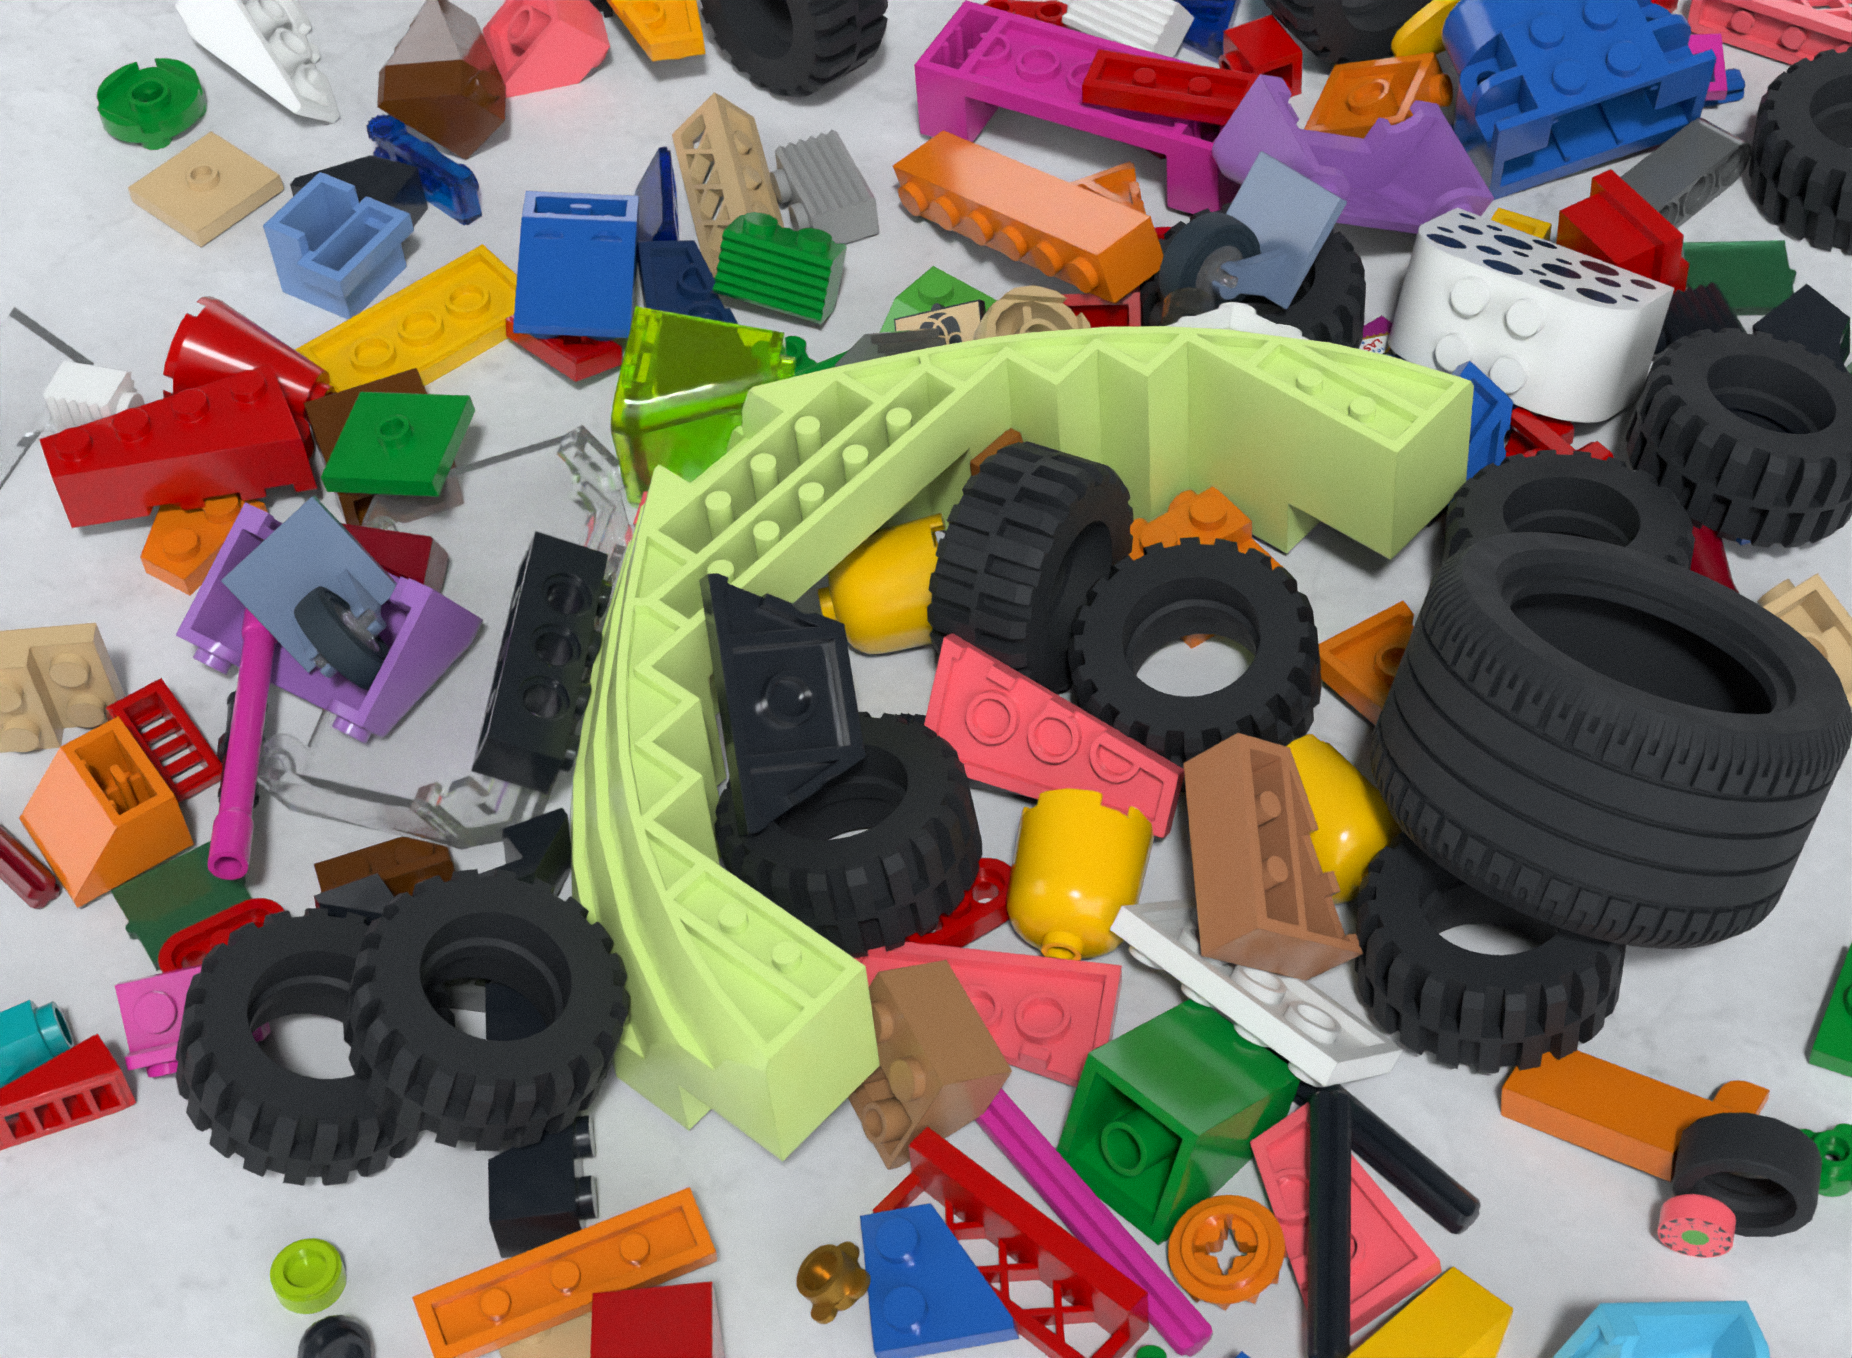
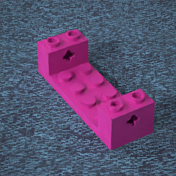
[914,0,1241,214]

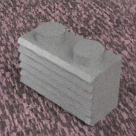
[770,129,879,244]

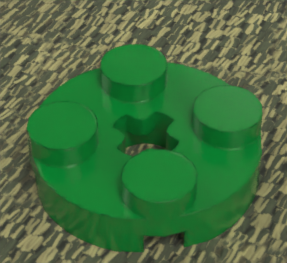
[96,58,208,150]

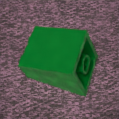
[1057,999,1301,1245]

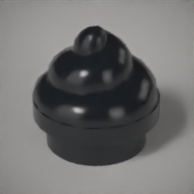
[297,1315,371,1358]

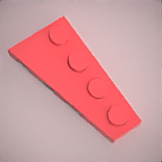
[924,633,1184,838]
[854,942,1122,1087]

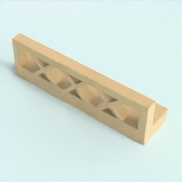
[672,92,785,278]

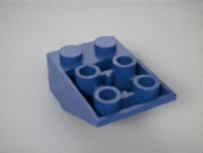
[513,191,639,341]

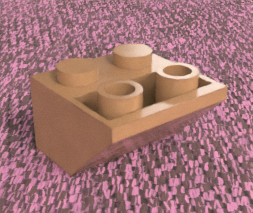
[848,960,1012,1170]

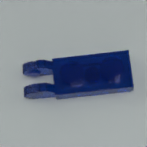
[366,114,482,226]

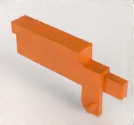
[1501,1050,1770,1182]

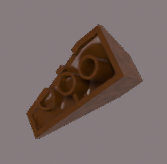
[377,0,506,160]

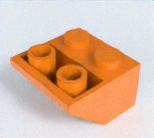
[19,716,194,908]

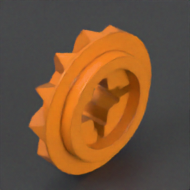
[1168,1195,1287,1311]

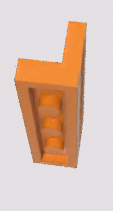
[412,1187,717,1358]

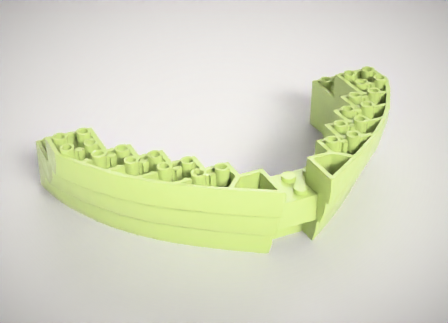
[570,326,1474,1161]

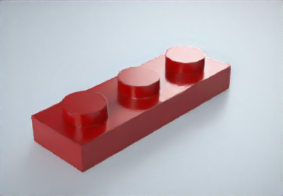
[1082,49,1259,126]

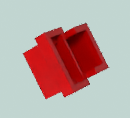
[1556,169,1689,295]
[590,1281,725,1358]

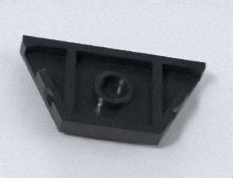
[699,573,866,838]

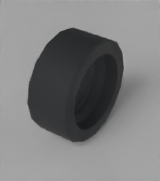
[1672,1113,1822,1237]

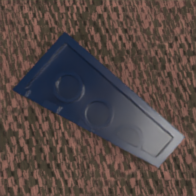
[637,240,767,415]

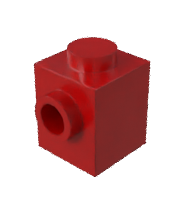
[1219,14,1303,98]

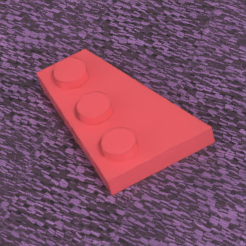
[1250,1102,1442,1336]

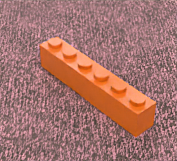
[893,130,1164,304]

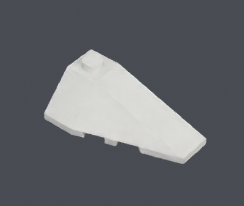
[175,0,340,123]

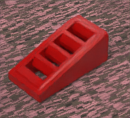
[105,678,222,804]
[0,1034,136,1150]

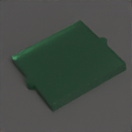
[1681,240,1797,316]
[111,841,252,971]

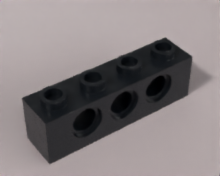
[471,531,613,794]

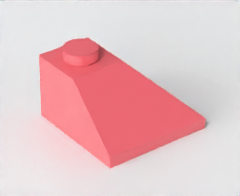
[482,0,610,98]

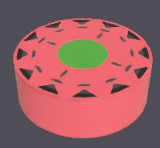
[1658,1194,1736,1258]

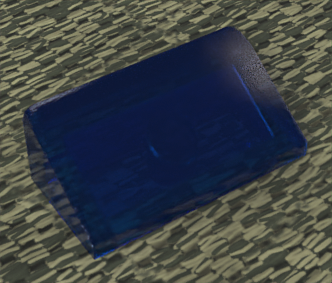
[635,146,680,241]

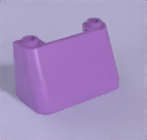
[1212,74,1494,234]
[176,502,483,744]

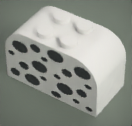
[1388,208,1674,423]

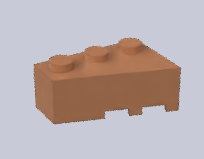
[1183,733,1363,981]

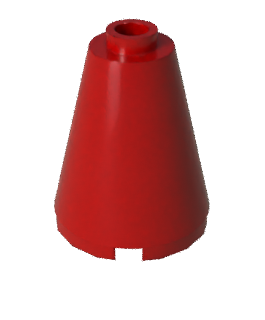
[163,296,335,425]

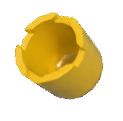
[818,513,946,654]
[1286,734,1402,905]
[1007,788,1154,961]

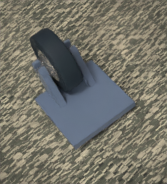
[1159,151,1347,317]
[221,495,397,691]

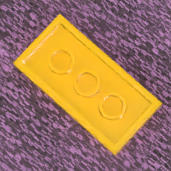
[295,244,517,393]

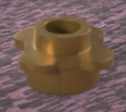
[796,1242,871,1324]

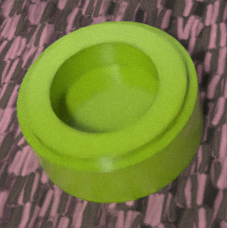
[270,1238,347,1314]

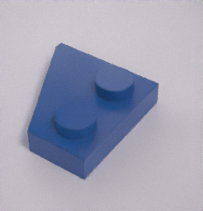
[860,1203,1019,1358]

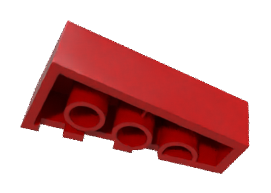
[39,363,317,528]

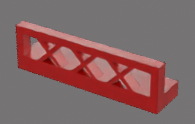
[873,1126,1149,1358]

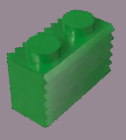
[713,212,847,324]

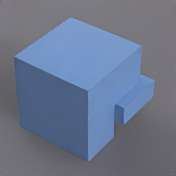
[263,172,414,319]

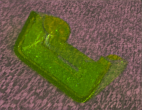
[610,306,796,505]

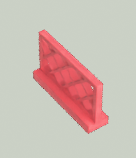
[1688,0,1852,65]

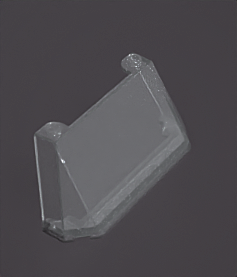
[256,425,636,850]

